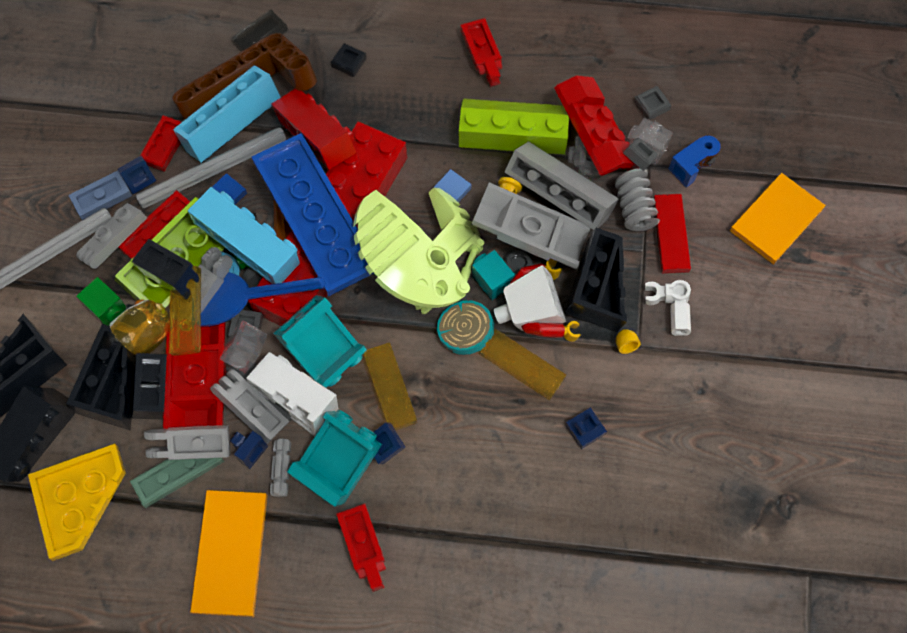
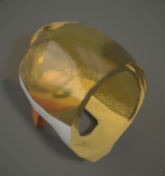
[110,299,170,355]

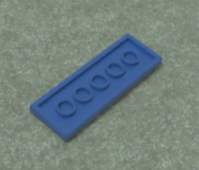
[252,133,374,296]

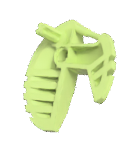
[353,188,484,314]

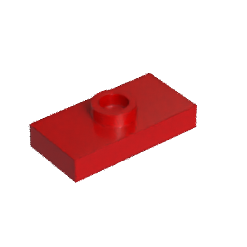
[140,115,182,172]

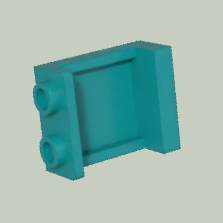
[273,295,367,388]
[287,410,382,507]

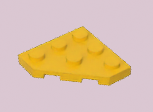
[28,444,126,561]

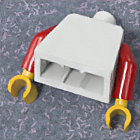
[494,259,581,342]

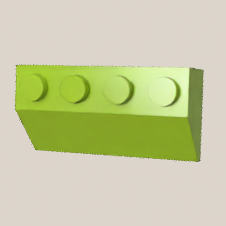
[459,99,569,155]
[115,197,225,310]

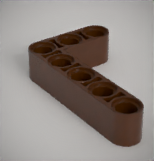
[172,33,317,120]

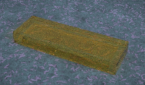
[169,266,201,356]
[479,329,566,400]
[363,342,418,430]

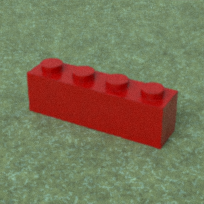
[271,89,356,170]

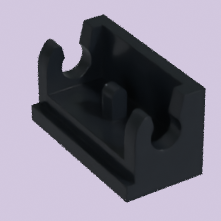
[131,239,199,300]

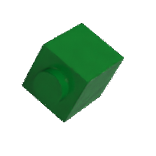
[76,277,126,326]

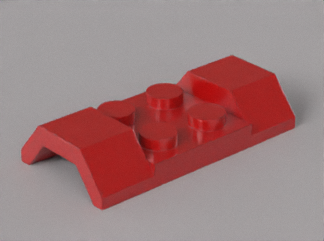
[554,75,640,176]
[163,319,226,429]

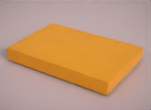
[730,173,826,265]

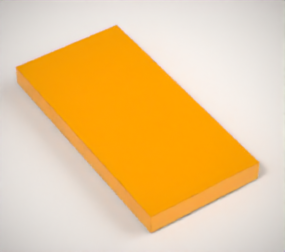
[190,490,268,617]

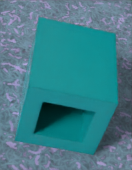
[472,250,515,301]

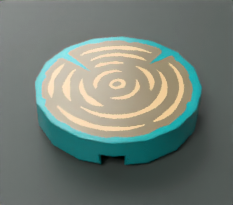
[437,300,494,355]

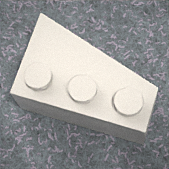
[246,352,339,437]

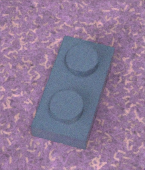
[69,171,132,220]

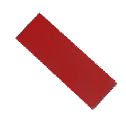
[118,190,190,260]
[653,194,691,274]

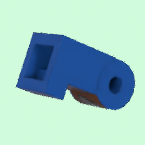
[669,136,721,188]

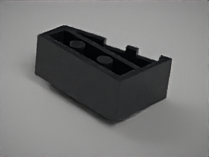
[565,227,627,332]
[0,314,67,417]
[66,324,138,431]
[0,386,75,483]

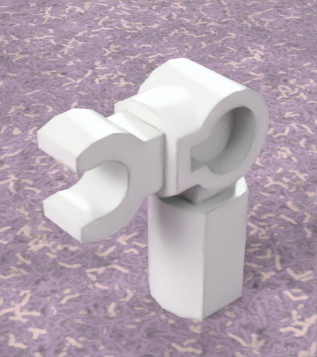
[645,280,691,336]

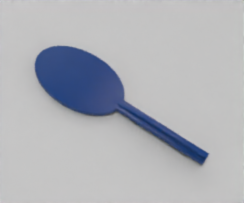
[193,272,326,327]

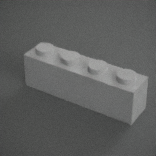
[505,142,619,230]

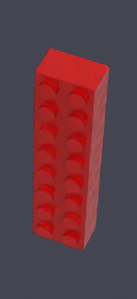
[248,121,407,326]

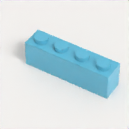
[173,65,281,162]
[188,187,300,284]

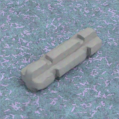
[270,439,291,497]

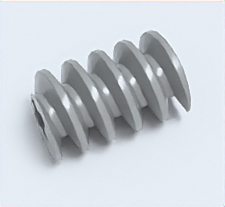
[615,168,660,231]

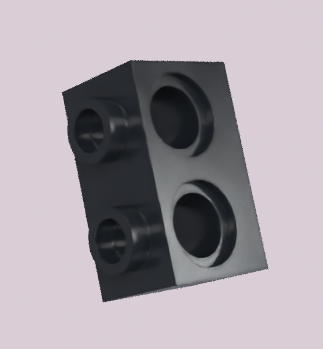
[132,353,167,420]

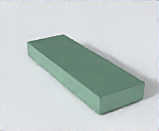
[130,458,225,508]

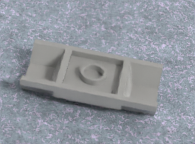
[471,183,590,269]

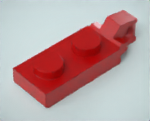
[460,18,502,87]
[337,503,386,592]

